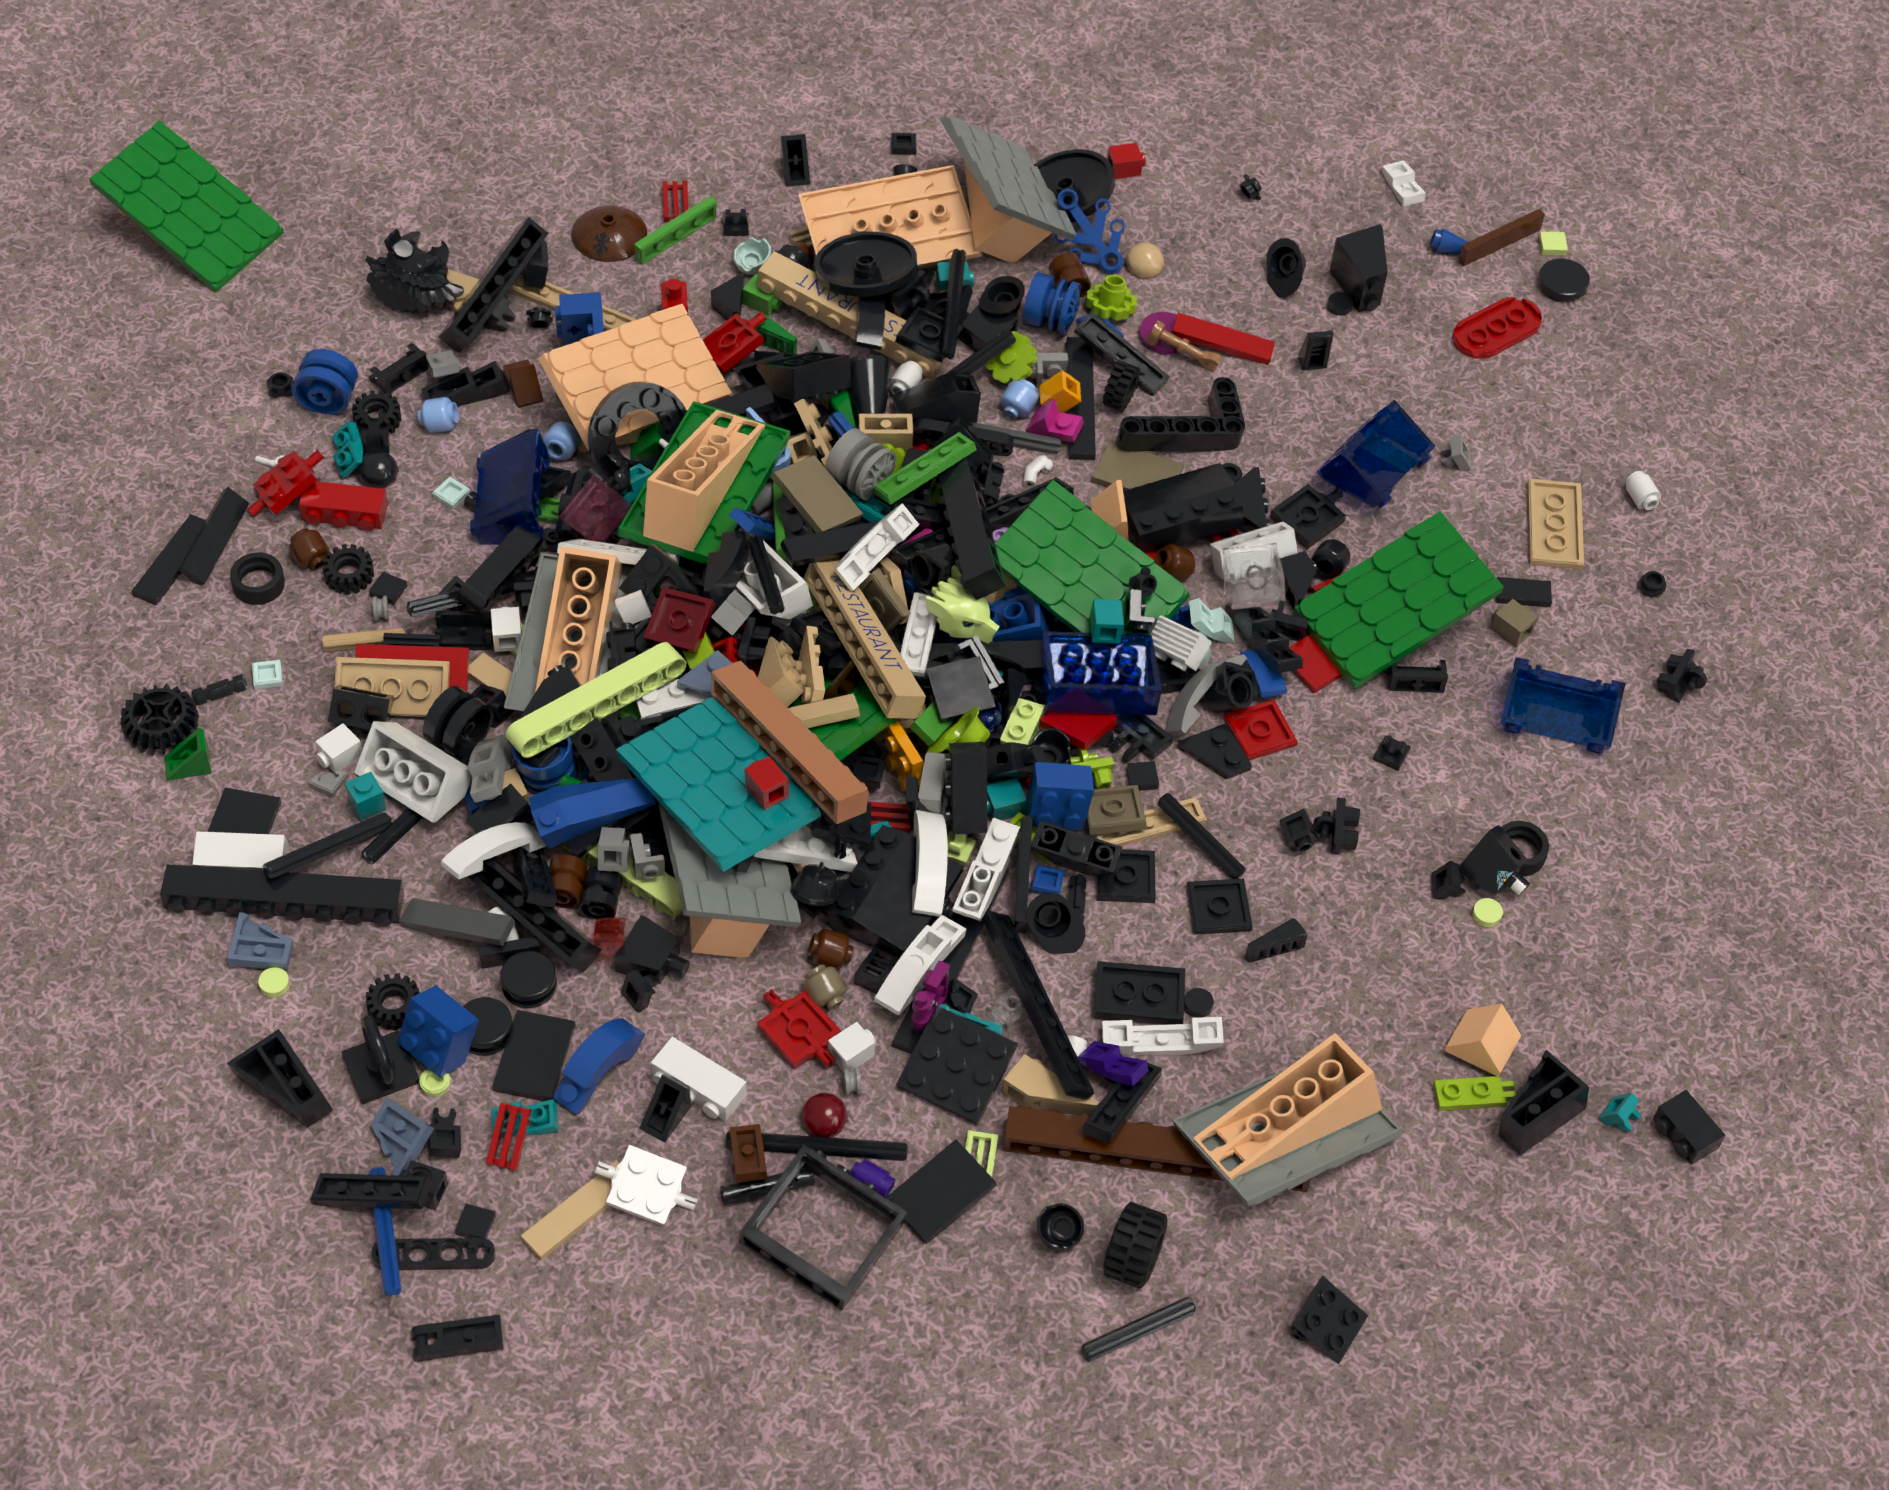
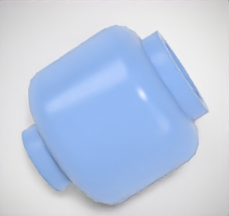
[1000,379,1039,419]
[418,397,459,433]
[542,421,581,461]

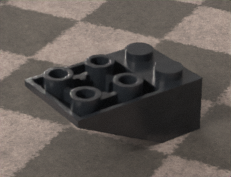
[892,373,981,425]

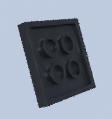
[896,1005,1018,1125]

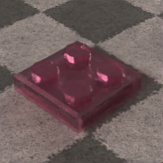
[559,474,632,542]

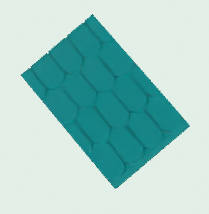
[616,697,821,872]

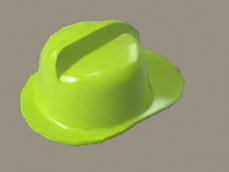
[927,706,990,753]

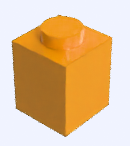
[1040,370,1081,413]

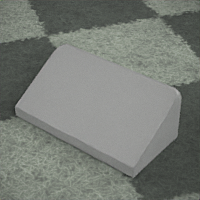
[918,752,948,814]

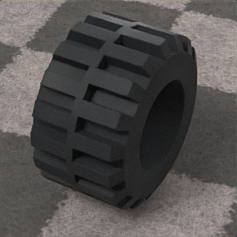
[1103,1202,1168,1289]

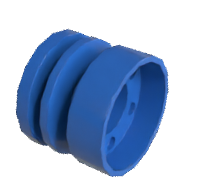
[1023,272,1080,335]
[511,736,579,795]

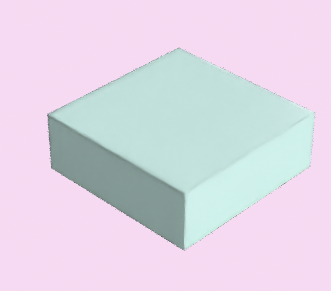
[432,477,470,509]
[252,660,283,689]

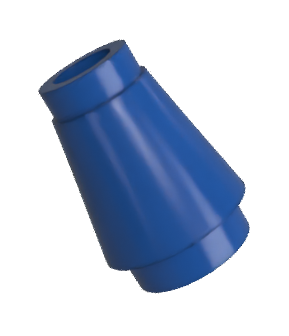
[1429,228,1468,255]

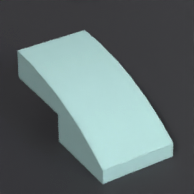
[1189,598,1235,643]

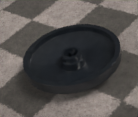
[1033,149,1115,223]
[815,232,918,297]

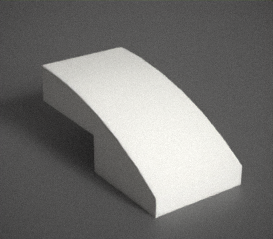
[1382,161,1426,207]

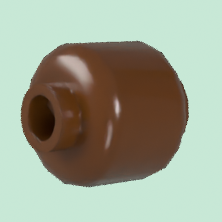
[288,528,330,570]
[1155,544,1195,582]
[808,929,853,970]

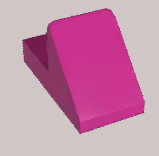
[1026,399,1084,443]

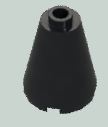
[845,355,893,426]

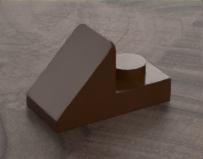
[503,359,544,408]
[729,1124,767,1183]

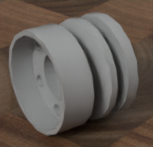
[825,428,896,500]

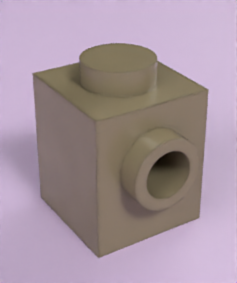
[1491,599,1538,647]

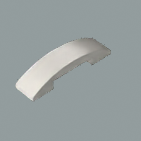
[834,504,919,591]
[912,810,948,917]
[441,823,546,879]
[1102,1017,1224,1056]

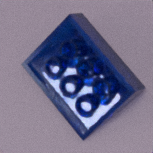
[1042,631,1162,715]

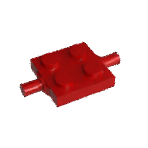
[703,311,767,373]
[247,449,325,517]
[757,989,841,1069]

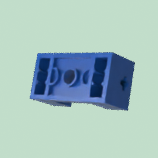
[555,292,604,346]

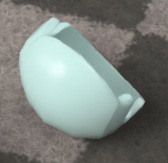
[734,237,772,275]

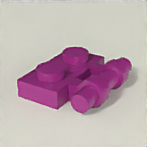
[912,961,950,1032]

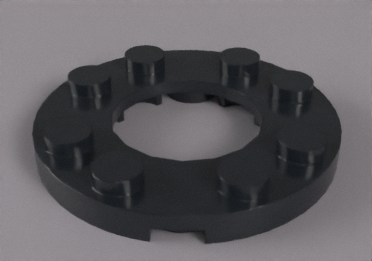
[588,381,687,471]

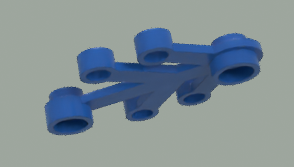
[1054,189,1125,274]

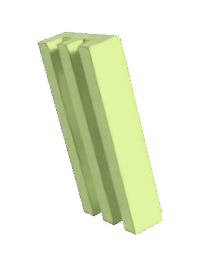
[965,1130,998,1177]

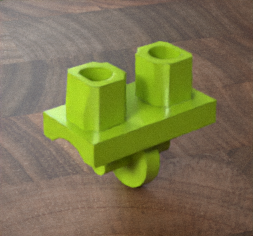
[1069,748,1114,789]

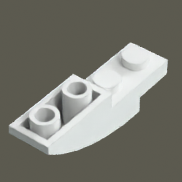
[953,818,1020,921]
[874,915,966,1016]

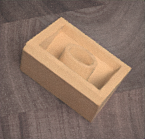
[1091,480,1129,541]
[1444,1003,1521,1077]

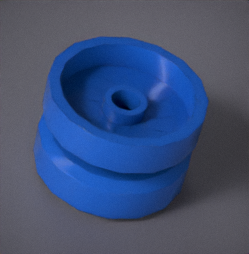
[292,349,358,415]

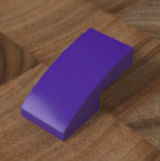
[1078,1041,1149,1086]

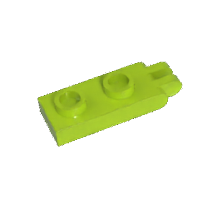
[1433,1076,1516,1111]

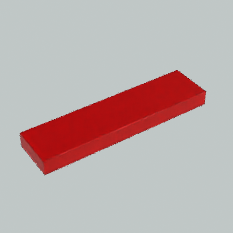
[1171,312,1275,365]

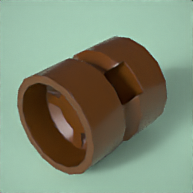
[1049,252,1091,298]
[549,855,587,909]

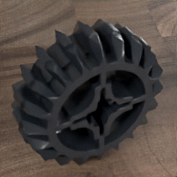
[120,683,199,756]

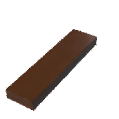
[1458,209,1545,267]

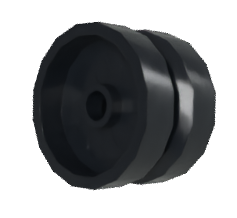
[422,686,494,759]

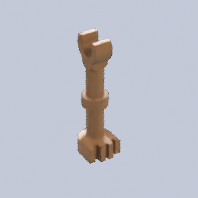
[1146,320,1222,372]

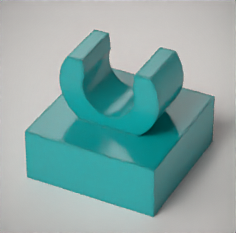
[1599,1093,1641,1131]

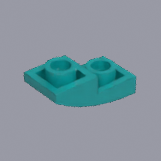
[332,421,363,478]
[491,1099,559,1138]

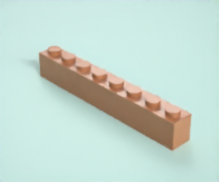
[711,661,869,824]

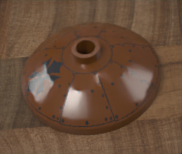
[572,205,647,262]

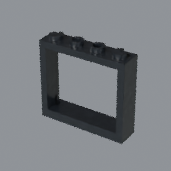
[739,1145,907,1311]

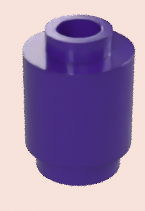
[850,1159,896,1198]

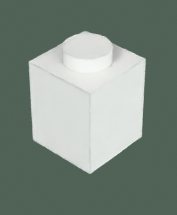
[491,607,522,652]
[315,723,362,772]
[828,1022,876,1071]

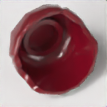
[801,1092,848,1137]

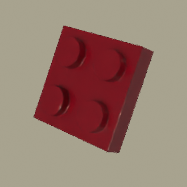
[643,587,716,654]

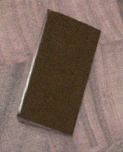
[823,660,857,700]

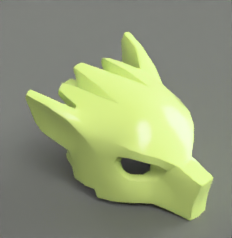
[925,565,999,644]

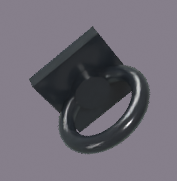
[341,1015,420,1105]

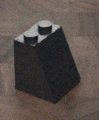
[1329,224,1388,312]

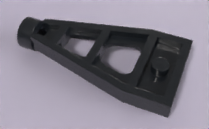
[619,544,727,643]

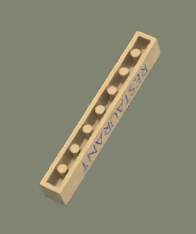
[756,251,948,379]
[804,558,926,719]

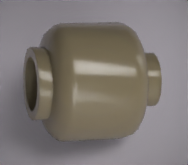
[803,964,847,1011]

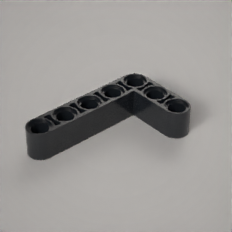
[1116,377,1245,451]

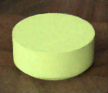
[1472,898,1503,927]
[258,967,290,998]
[419,1069,451,1097]

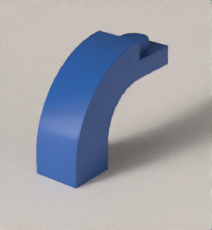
[553,1018,646,1114]

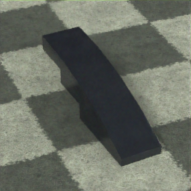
[1225,600,1303,673]

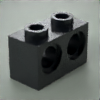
[328,685,394,734]

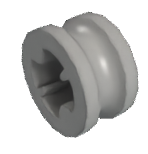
[373,595,389,621]
[843,1067,861,1096]

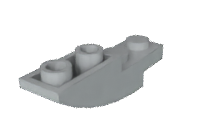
[468,733,513,803]

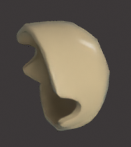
[1125,242,1164,278]

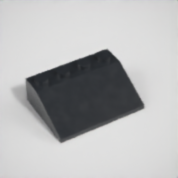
[1123,463,1245,554]
[827,825,964,955]

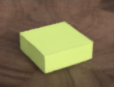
[1539,232,1568,255]

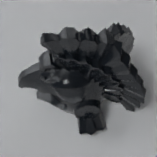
[365,229,464,314]

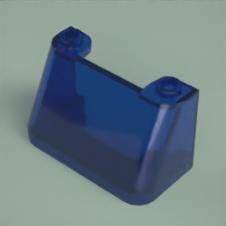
[1316,399,1436,508]
[470,429,550,545]
[1500,657,1626,754]

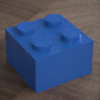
[1025,762,1094,830]
[397,985,479,1078]

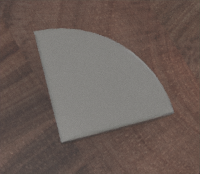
[308,770,349,797]

